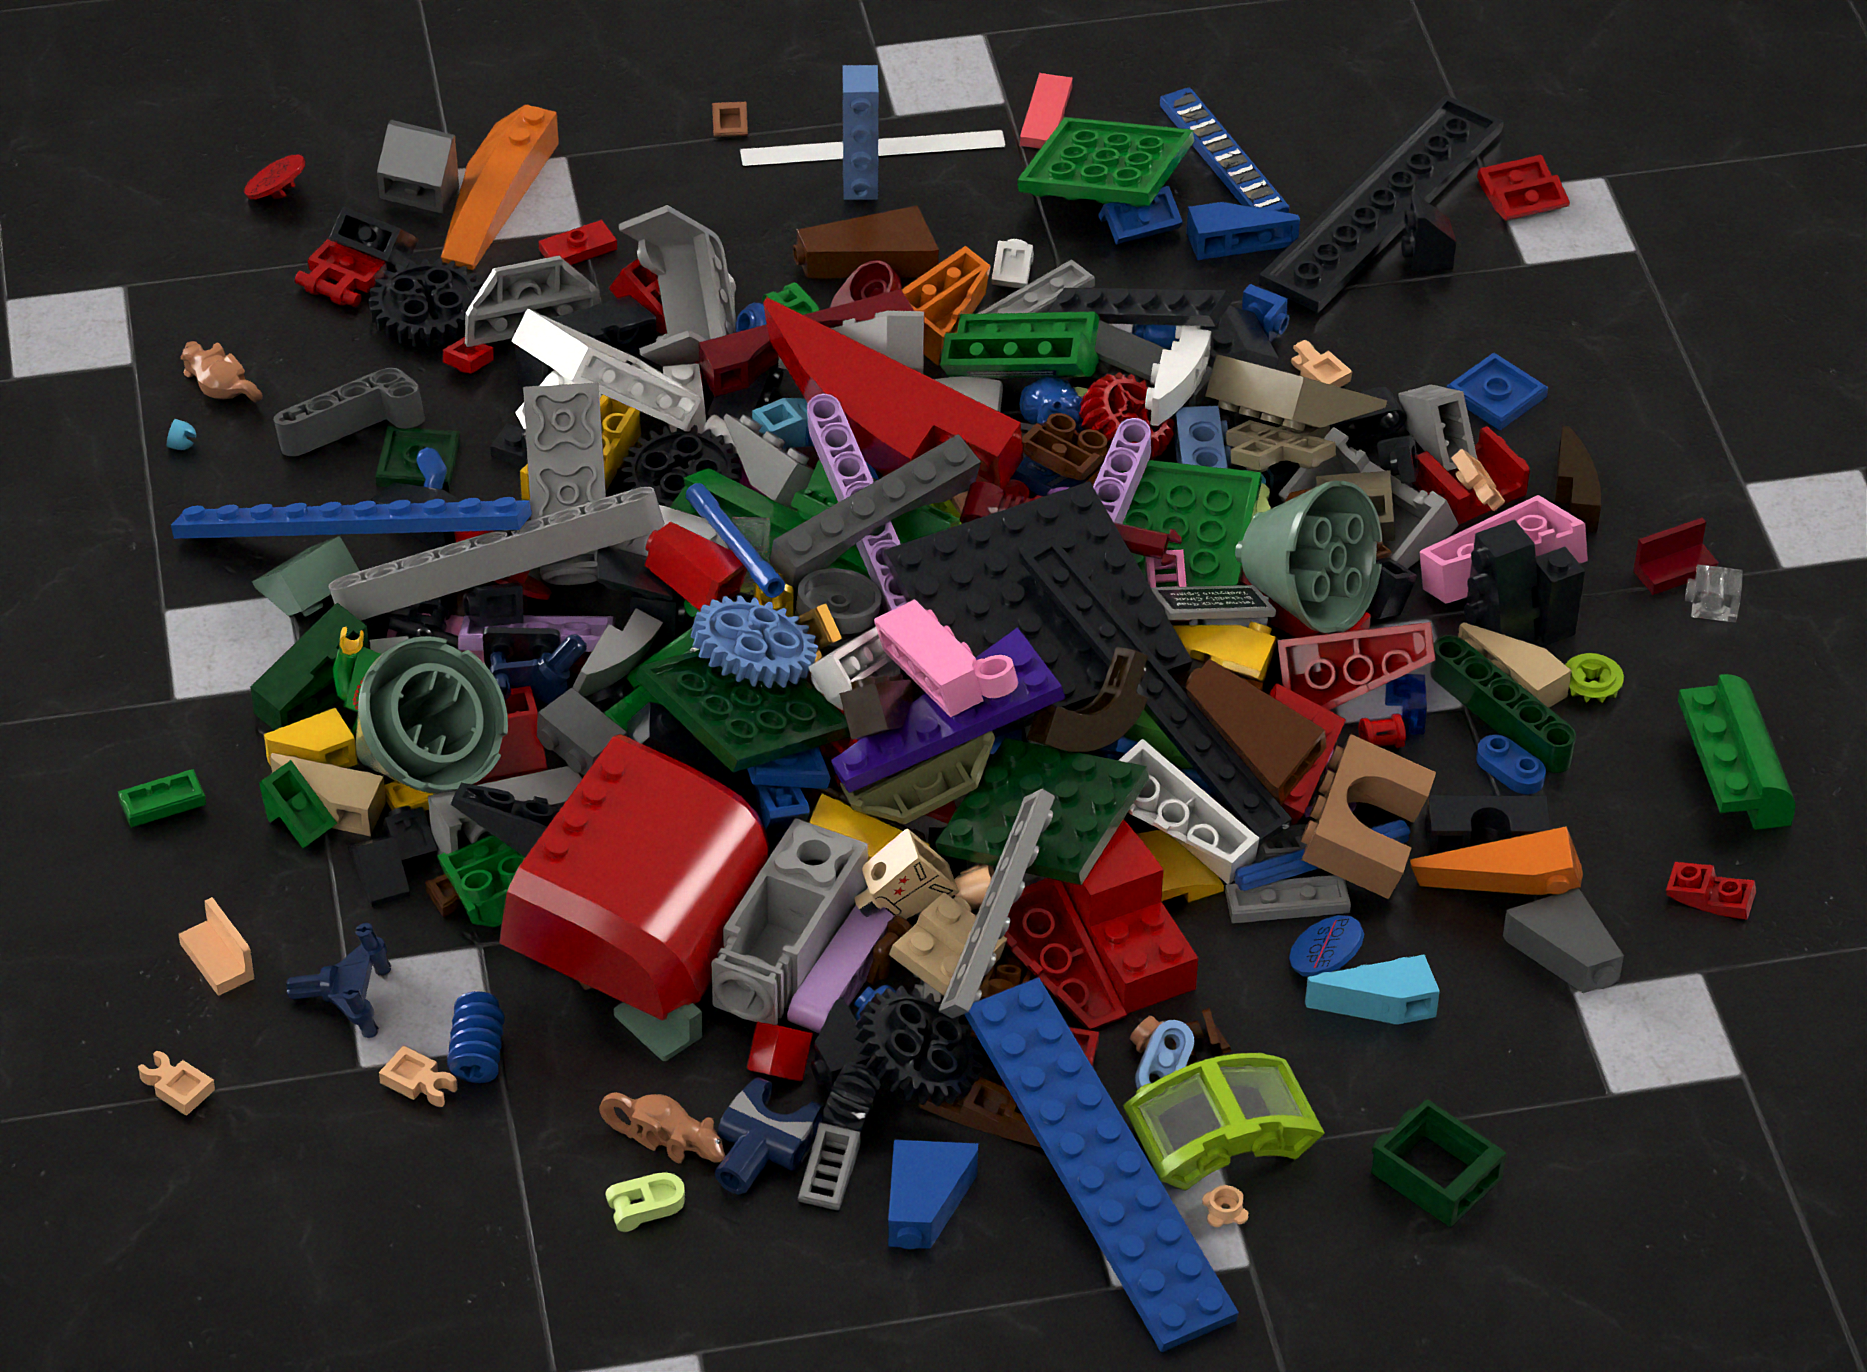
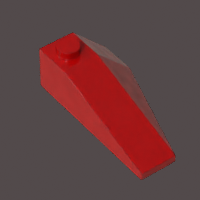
[1277,622,1436,710]
[1004,878,1127,1031]

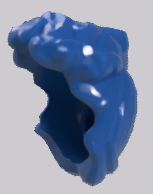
[1020,377,1086,433]

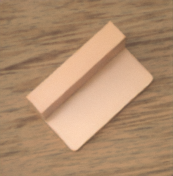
[179,897,254,996]

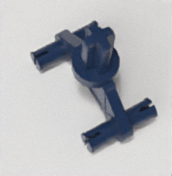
[489,634,587,705]
[286,923,392,1038]

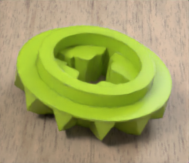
[1565,653,1624,703]

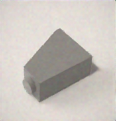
[1398,384,1477,471]

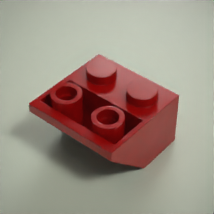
[473,686,547,785]

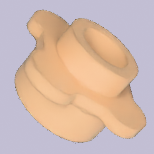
[1202,1185,1249,1227]

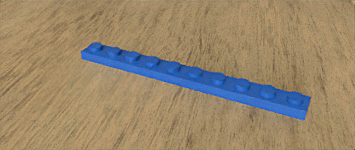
[171,497,532,539]

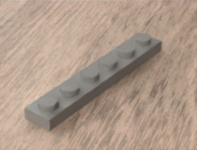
[939,789,1055,1019]

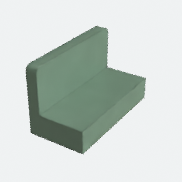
[614,1002,702,1061]

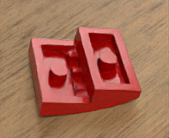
[1477,154,1570,221]

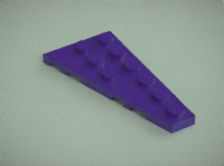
[831,627,1065,793]

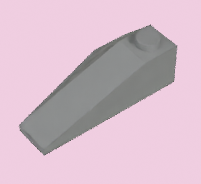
[778,311,924,374]

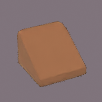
[712,102,748,137]

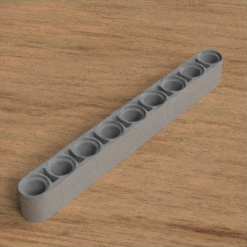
[328,487,665,621]

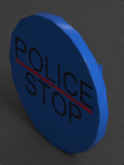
[1289,915,1364,977]

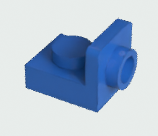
[1242,284,1289,343]

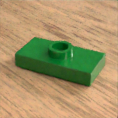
[118,769,206,827]

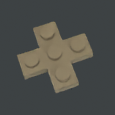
[1226,420,1336,472]

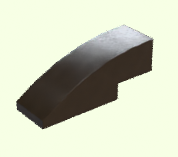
[1555,426,1601,532]

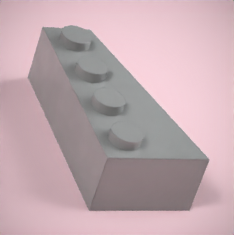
[428,766,582,855]

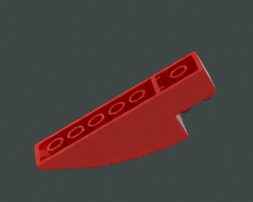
[763,297,1024,490]
[1062,819,1198,1014]

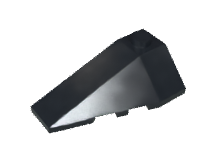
[451,783,561,857]

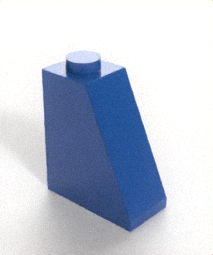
[888,1140,978,1249]

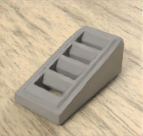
[798,1123,861,1211]

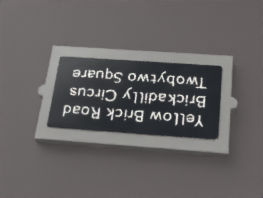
[1151,585,1276,620]

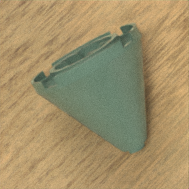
[356,636,508,794]

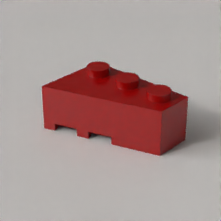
[1268,684,1346,825]

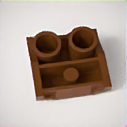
[1022,413,1110,480]

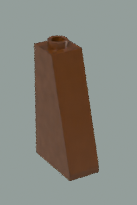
[793,205,939,278]
[1186,658,1327,805]

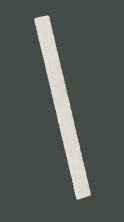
[740,130,1005,166]

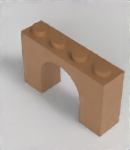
[1300,734,1436,899]

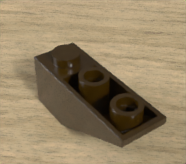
[839,674,919,740]

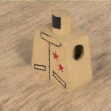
[854,828,959,919]

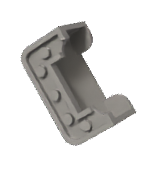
[1278,427,1458,569]

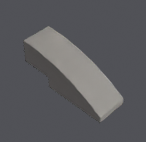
[572,608,663,697]

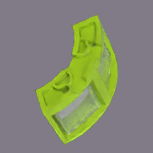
[1123,1053,1325,1191]

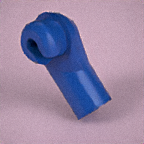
[416,447,447,489]

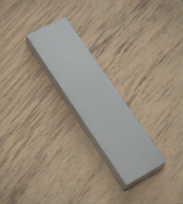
[977,259,1095,314]

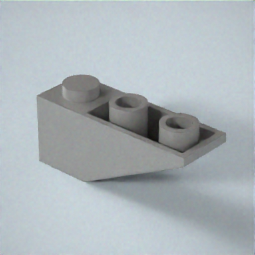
[724,413,814,511]

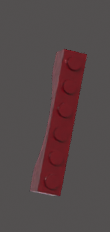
[698,289,914,397]

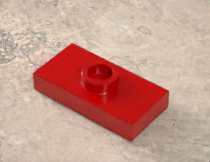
[539,220,617,265]

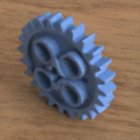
[691,596,818,688]

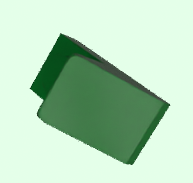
[259,760,337,848]

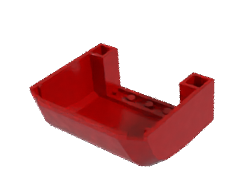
[499,734,771,1021]

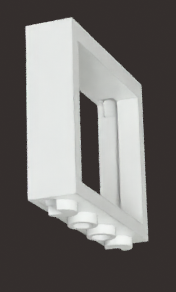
[512,309,702,431]

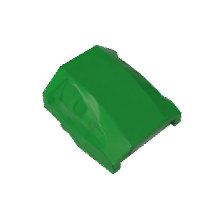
[437,835,525,927]

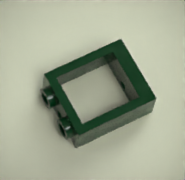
[1371,1099,1507,1228]

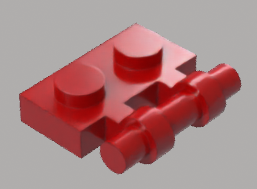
[295,239,387,307]

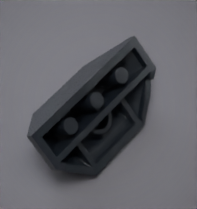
[1200,306,1279,412]

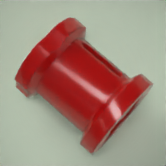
[1358,713,1406,748]

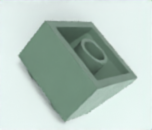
[252,536,360,617]

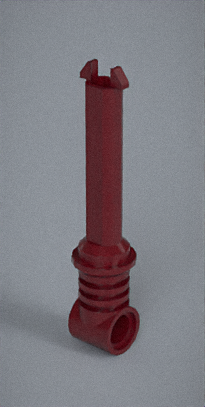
[960,481,1182,566]

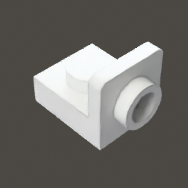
[992,239,1034,288]

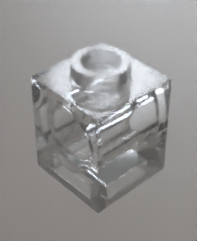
[1685,564,1743,623]

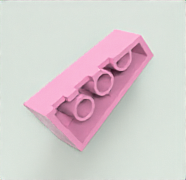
[1419,495,1588,604]

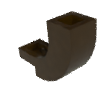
[1027,646,1148,752]

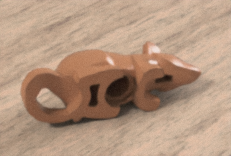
[180,341,262,403]
[599,1092,725,1163]

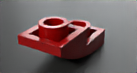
[1666,862,1756,920]

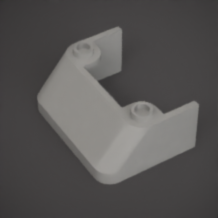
[619,205,736,366]

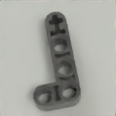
[273,368,426,456]

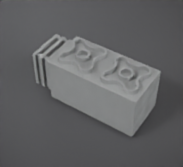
[523,383,606,585]
[711,818,868,1025]

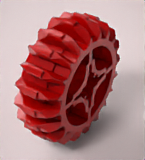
[1078,372,1176,460]

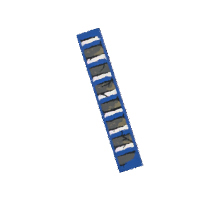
[1160,87,1289,213]

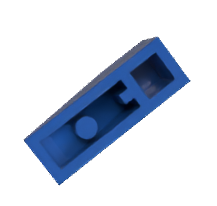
[1186,202,1300,260]
[754,785,810,838]

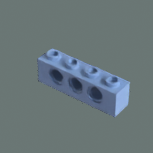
[843,65,878,200]
[1173,406,1231,469]

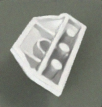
[808,626,901,711]

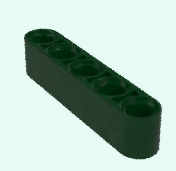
[1430,635,1576,773]

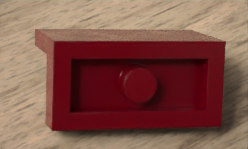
[1633,517,1718,595]

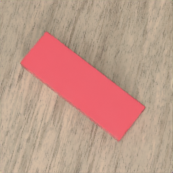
[1020,73,1073,149]

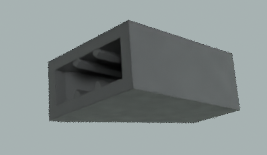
[1503,888,1624,993]

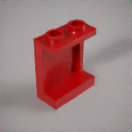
[1412,426,1530,525]

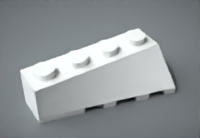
[1118,739,1259,884]

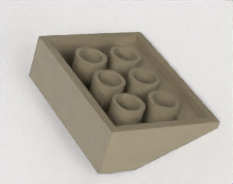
[1205,354,1387,431]

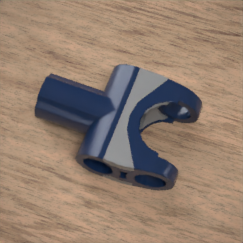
[715,1077,824,1195]

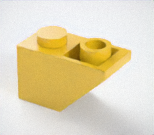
[264,708,357,768]

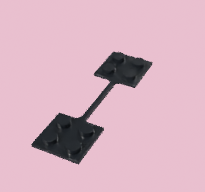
[597,546,797,616]

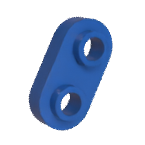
[1476,735,1546,794]

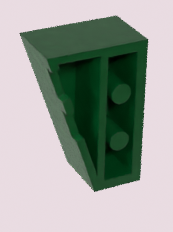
[250,602,369,730]

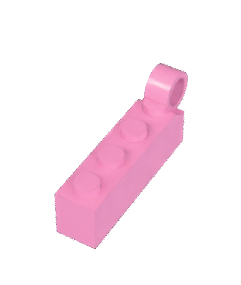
[874,599,1018,717]

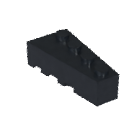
[514,295,657,388]

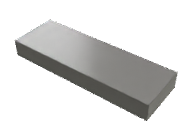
[1225,875,1351,923]

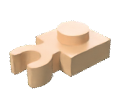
[1451,449,1505,511]
[379,1045,457,1107]
[138,1051,215,1116]

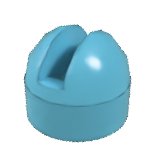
[166,419,196,450]

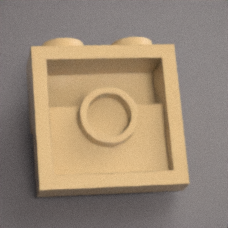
[889,892,1007,996]

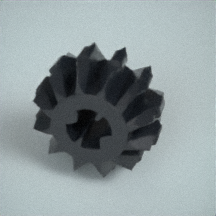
[823,1061,883,1132]

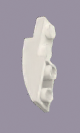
[1145,325,1211,426]

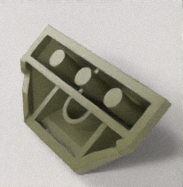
[839,731,995,824]

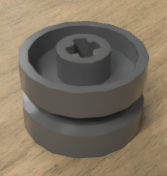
[794,568,881,657]

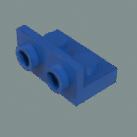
[1099,186,1183,245]

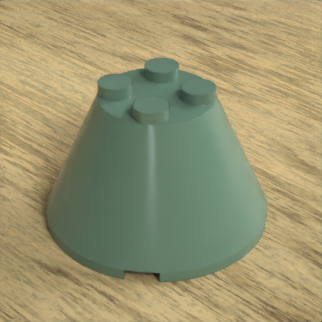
[1235,481,1383,634]

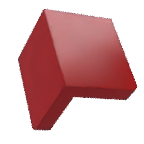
[747,1021,813,1081]

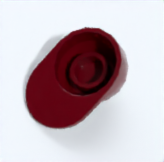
[831,260,902,307]

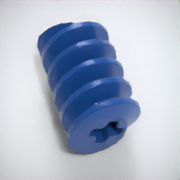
[447,991,505,1083]

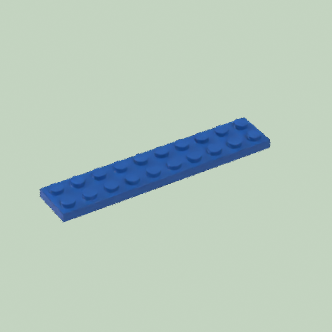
[964,977,1239,1353]

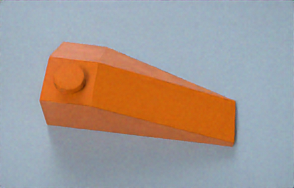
[1410,826,1583,895]

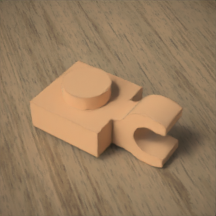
[1291,340,1352,387]

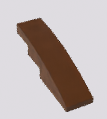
[919,1076,1041,1147]

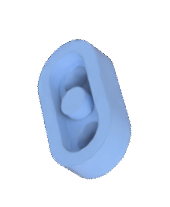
[1135,1020,1194,1089]

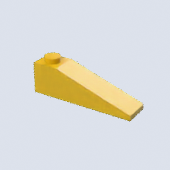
[1172,621,1278,683]

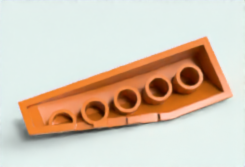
[441,104,559,270]

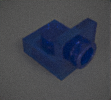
[1385,674,1427,734]

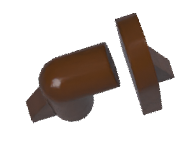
[867,916,912,985]
[1171,1008,1232,1067]

